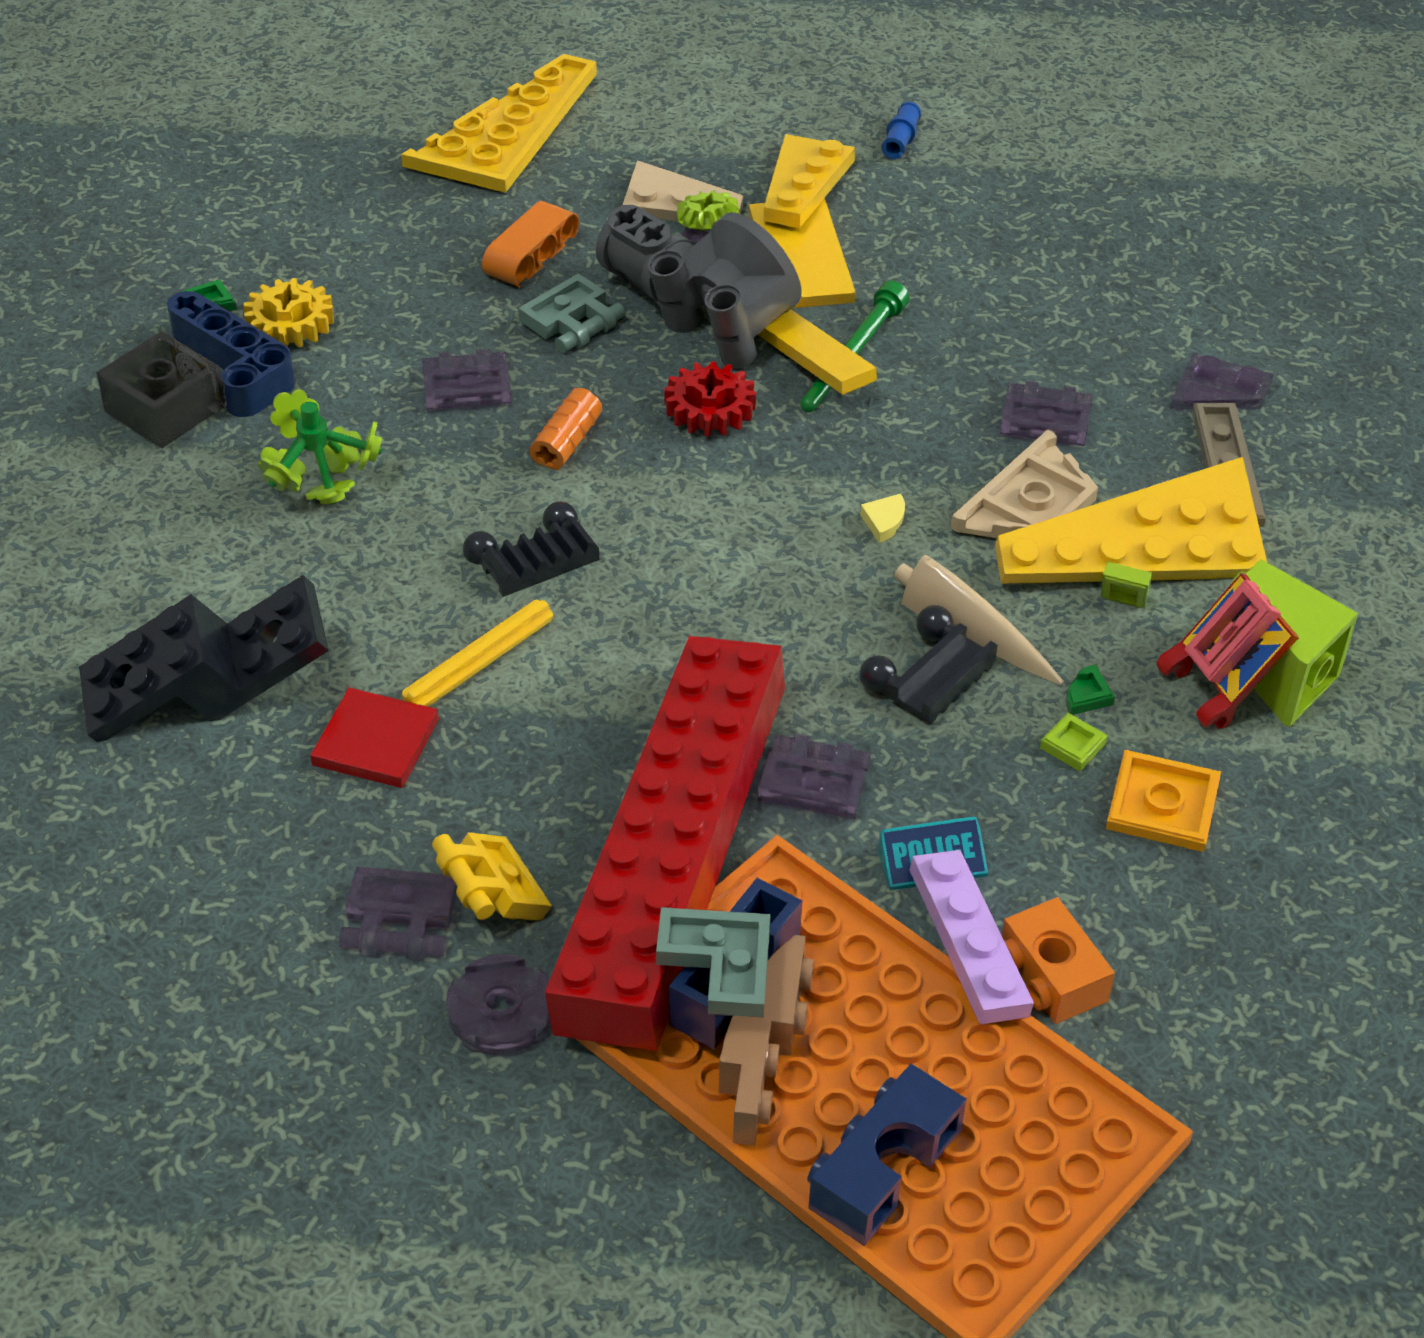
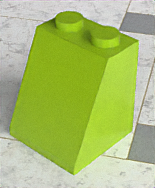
[1231,559,1359,727]

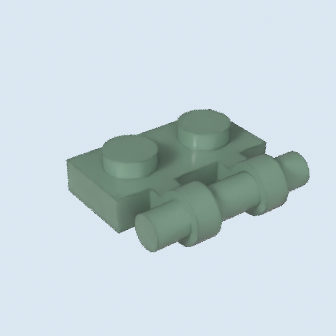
[518,273,626,353]

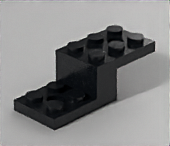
[79,575,329,742]

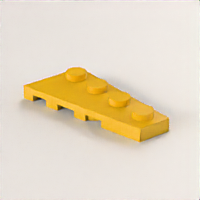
[764,134,855,228]

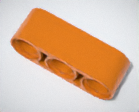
[482,201,579,288]

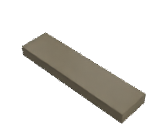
[1192,403,1266,527]

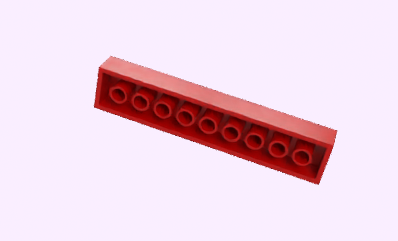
[545,636,785,1051]

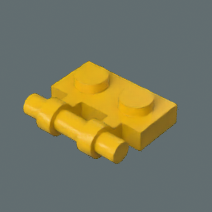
[432,832,552,921]

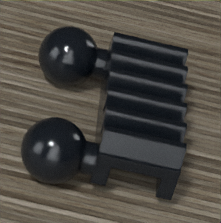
[463,501,600,597]
[859,605,998,724]

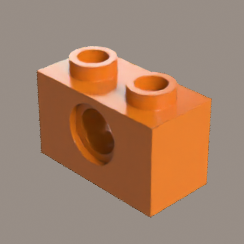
[1002,897,1115,1024]

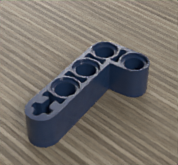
[167,291,295,417]

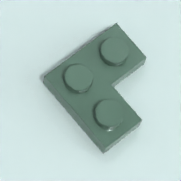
[656,907,770,1018]

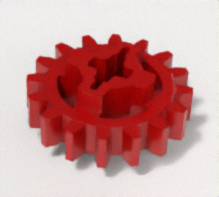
[664,361,756,436]

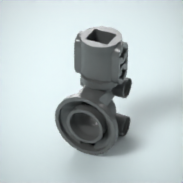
[595,205,802,369]

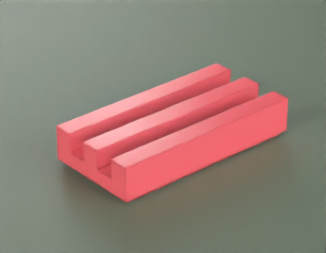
[1185,579,1281,684]

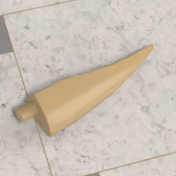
[894,555,1064,685]

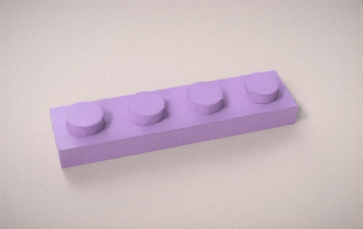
[910,850,1034,1024]

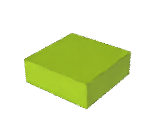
[1100,561,1152,608]
[1040,713,1108,771]

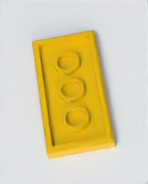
[748,198,856,308]

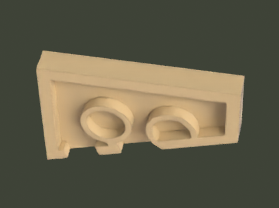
[623,160,743,221]

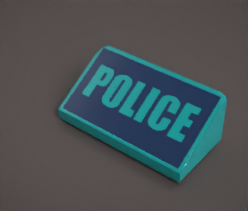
[878,816,988,891]

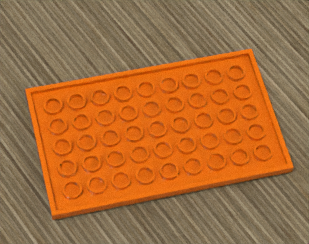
[576,835,1193,1338]

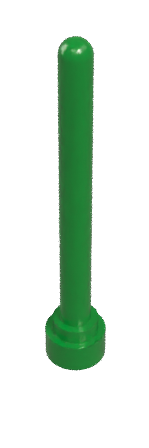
[800,280,910,412]

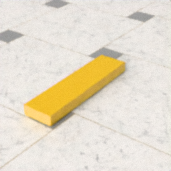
[757,310,877,395]

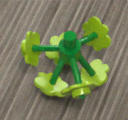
[257,389,382,504]

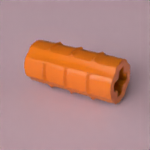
[529,388,602,471]

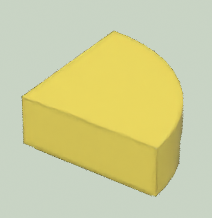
[860,494,905,543]

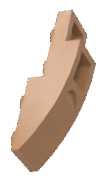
[718,935,814,1146]

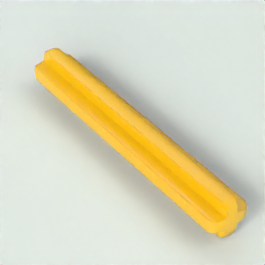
[401,600,553,707]

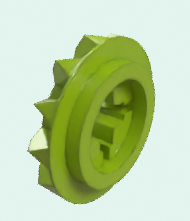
[677,190,739,231]

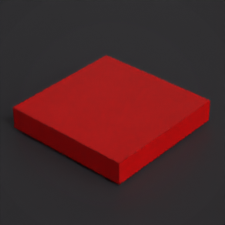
[310,687,439,788]

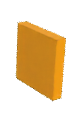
[1106,750,1221,852]

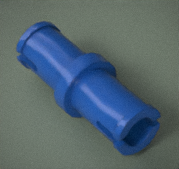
[881,102,921,160]

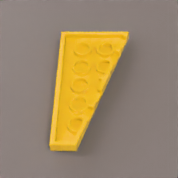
[401,54,597,193]
[995,457,1267,584]

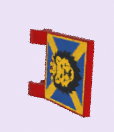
[1156,573,1299,729]

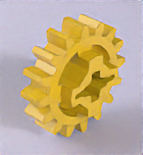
[243,278,334,348]

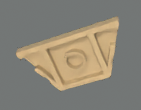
[951,430,1098,538]

